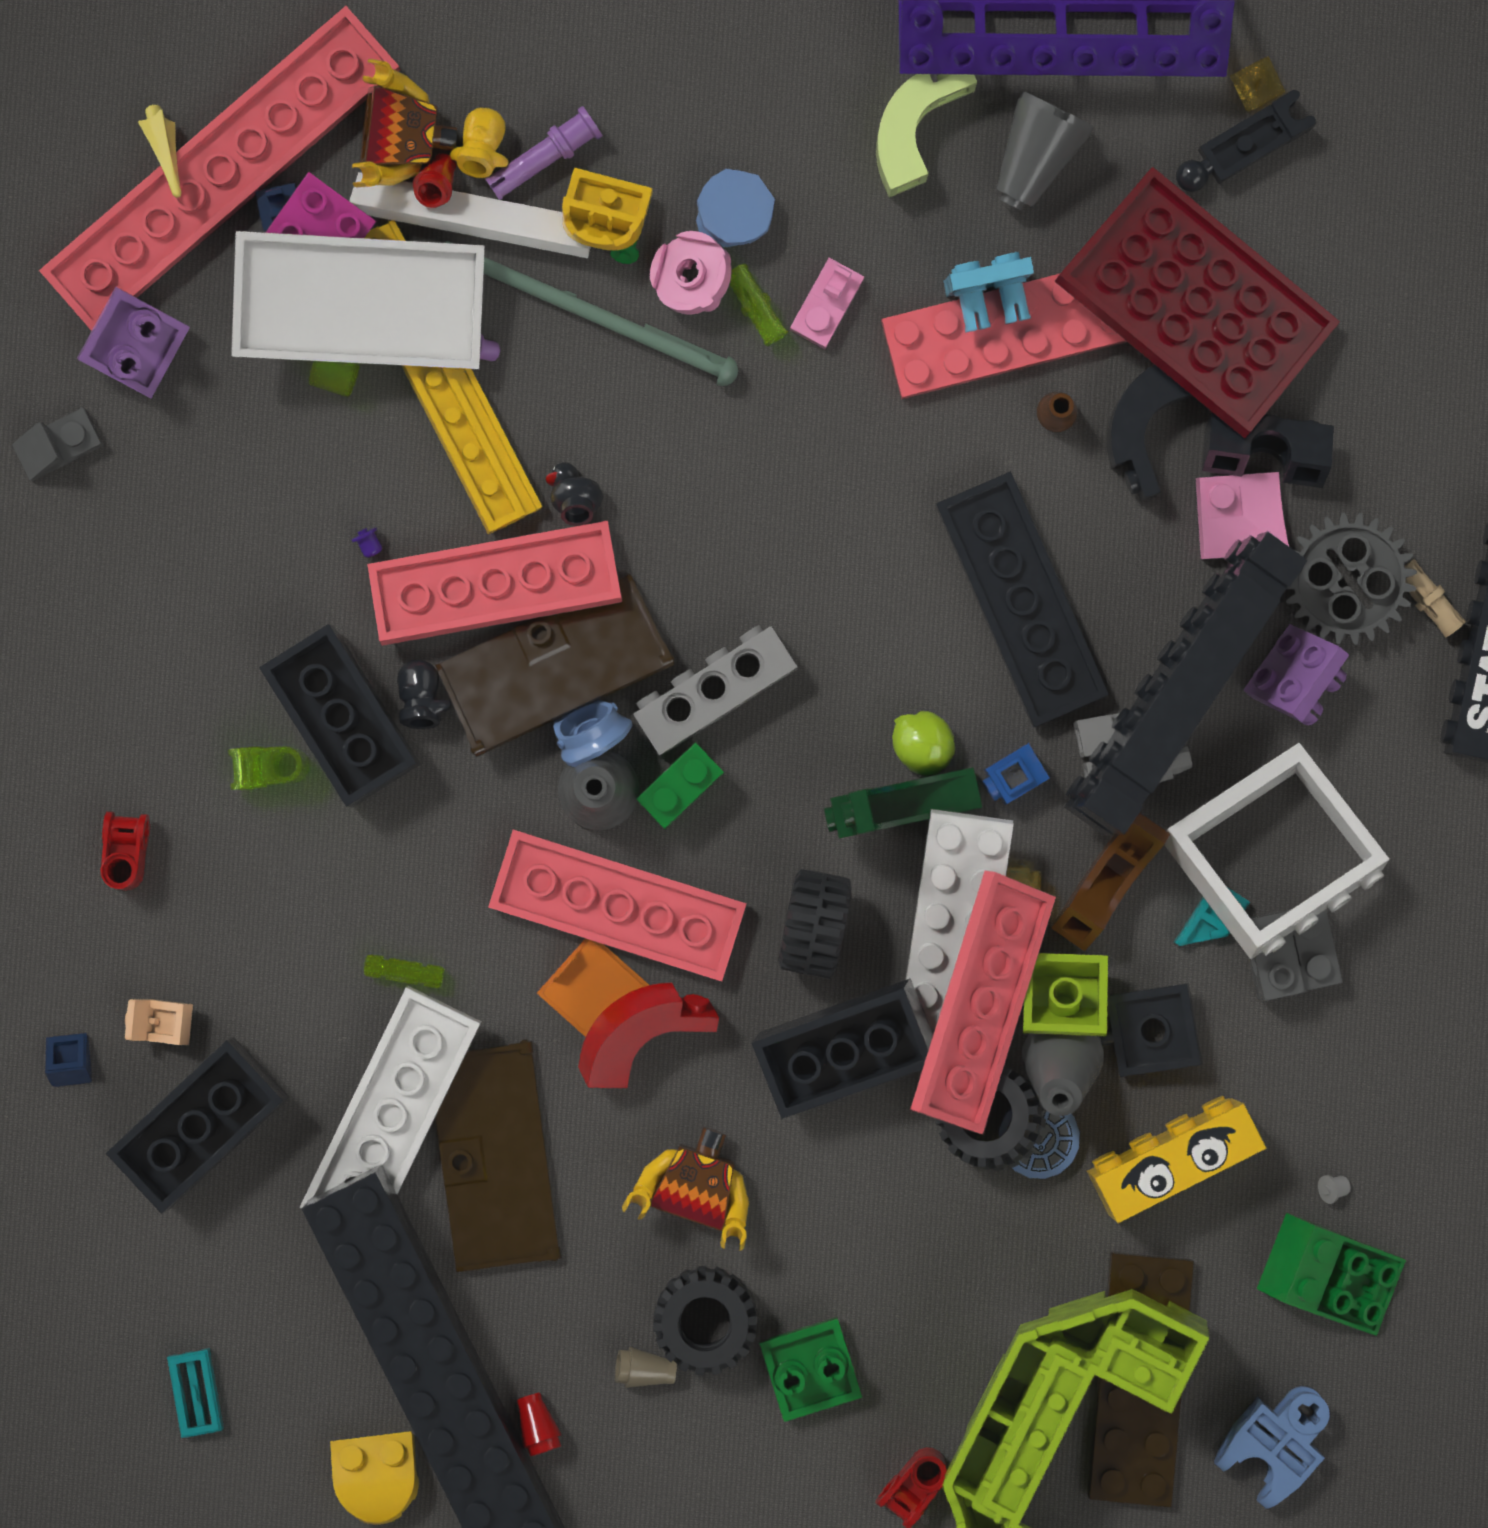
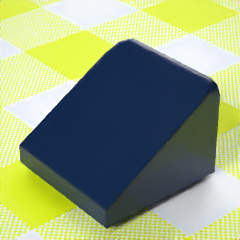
[45,1033,92,1087]

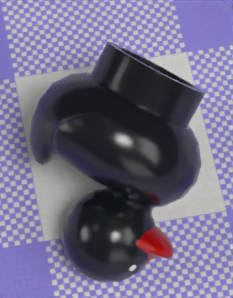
[545,462,603,526]

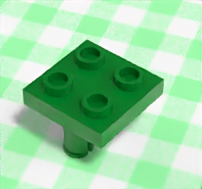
[759,1317,862,1422]

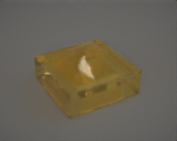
[1229,56,1285,112]

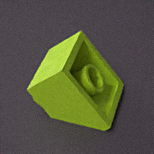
[1023,953,1108,1036]

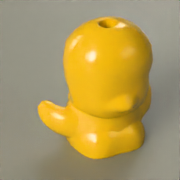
[450,108,509,178]

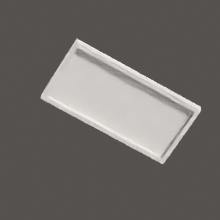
[231,231,485,369]

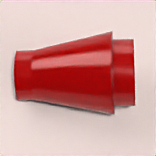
[413,154,456,208]
[517,1392,562,1457]

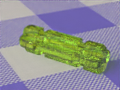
[363,954,444,988]

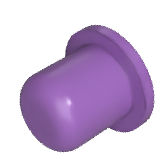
[480,334,500,361]

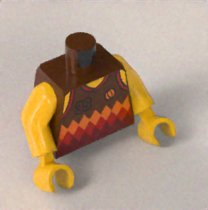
[352,59,457,188]
[622,1127,749,1251]

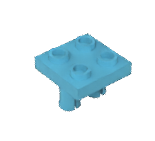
[943,252,1034,333]

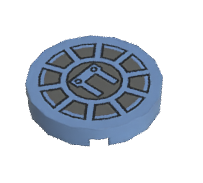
[998,1107,1080,1179]

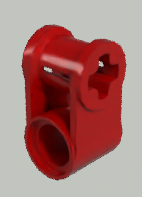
[100,811,150,891]
[875,1447,947,1528]

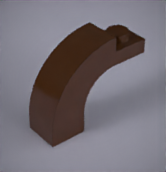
[1052,812,1170,951]

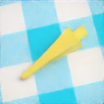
[138,105,182,198]

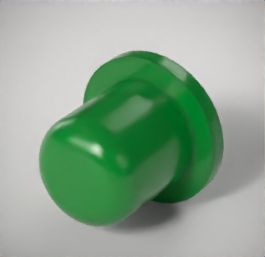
[611,241,639,264]

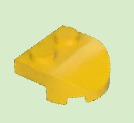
[562,168,653,251]
[330,1431,419,1525]

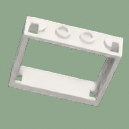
[1165,743,1389,959]

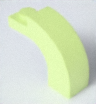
[876,74,977,198]

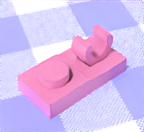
[790,258,864,349]

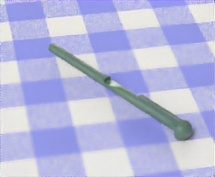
[446,241,738,386]

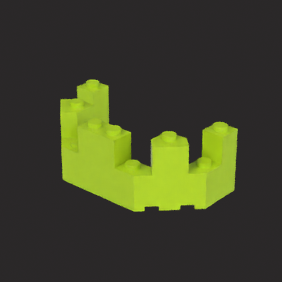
[943,1289,1209,1528]

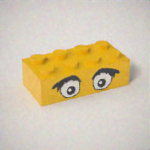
[1087,1096,1266,1223]

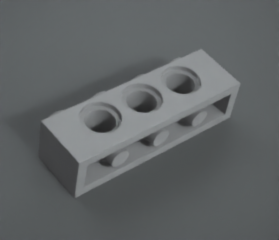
[633,625,798,757]

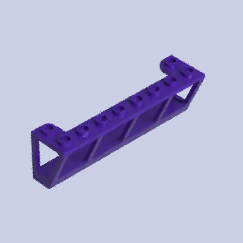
[898,0,1234,77]

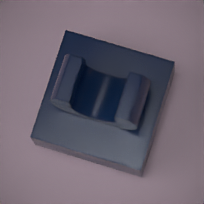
[255,183,297,232]

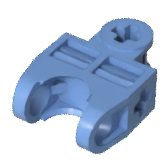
[1214,1386,1330,1509]

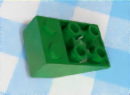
[1257,1213,1406,1336]

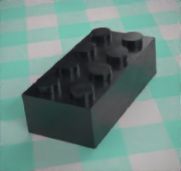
[259,624,421,808]
[751,978,933,1119]
[105,1038,289,1214]

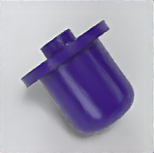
[351,527,382,558]

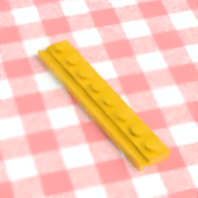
[364,220,542,535]

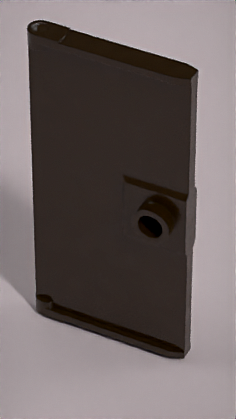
[435,574,675,758]
[436,1040,562,1272]

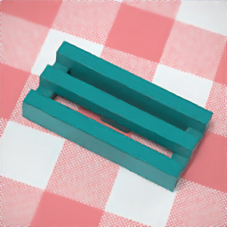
[167,1348,224,1438]

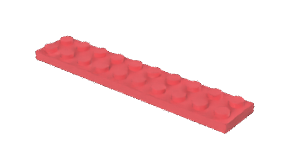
[39,6,401,331]

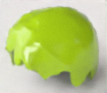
[892,711,956,776]

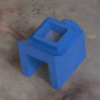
[982,743,1050,805]

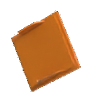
[537,938,649,1037]

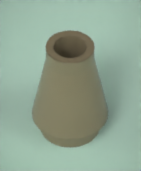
[615,1347,677,1388]

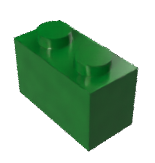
[636,742,724,829]

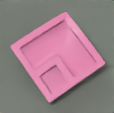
[1196,472,1289,559]

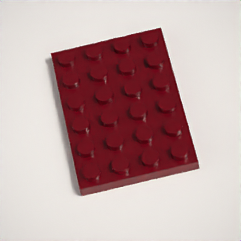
[1055,167,1340,438]

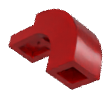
[578,983,719,1088]

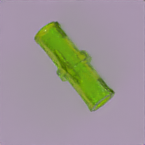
[729,264,788,346]

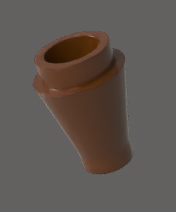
[1037,392,1077,432]

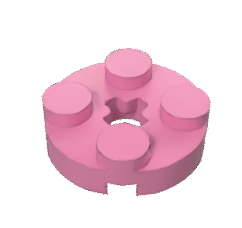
[650,231,731,315]

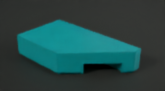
[1173,886,1250,946]

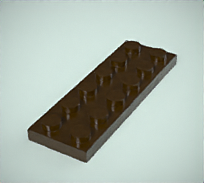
[1088,1252,1194,1507]

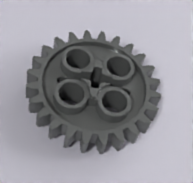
[1286,513,1417,645]

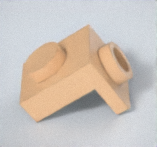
[125,999,193,1045]

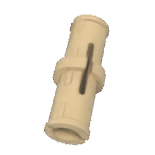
[1404,559,1466,638]

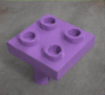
[77,287,190,398]
[1243,624,1349,725]

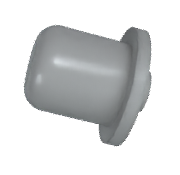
[1318,1175,1351,1204]

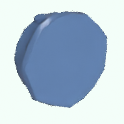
[696,169,775,247]
[553,700,633,767]

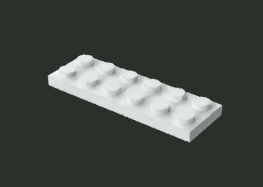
[906,809,1014,1035]
[300,986,481,1208]

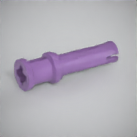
[485,106,603,200]

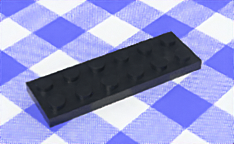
[935,471,1109,728]

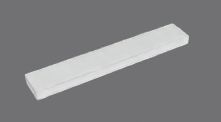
[349,172,591,258]

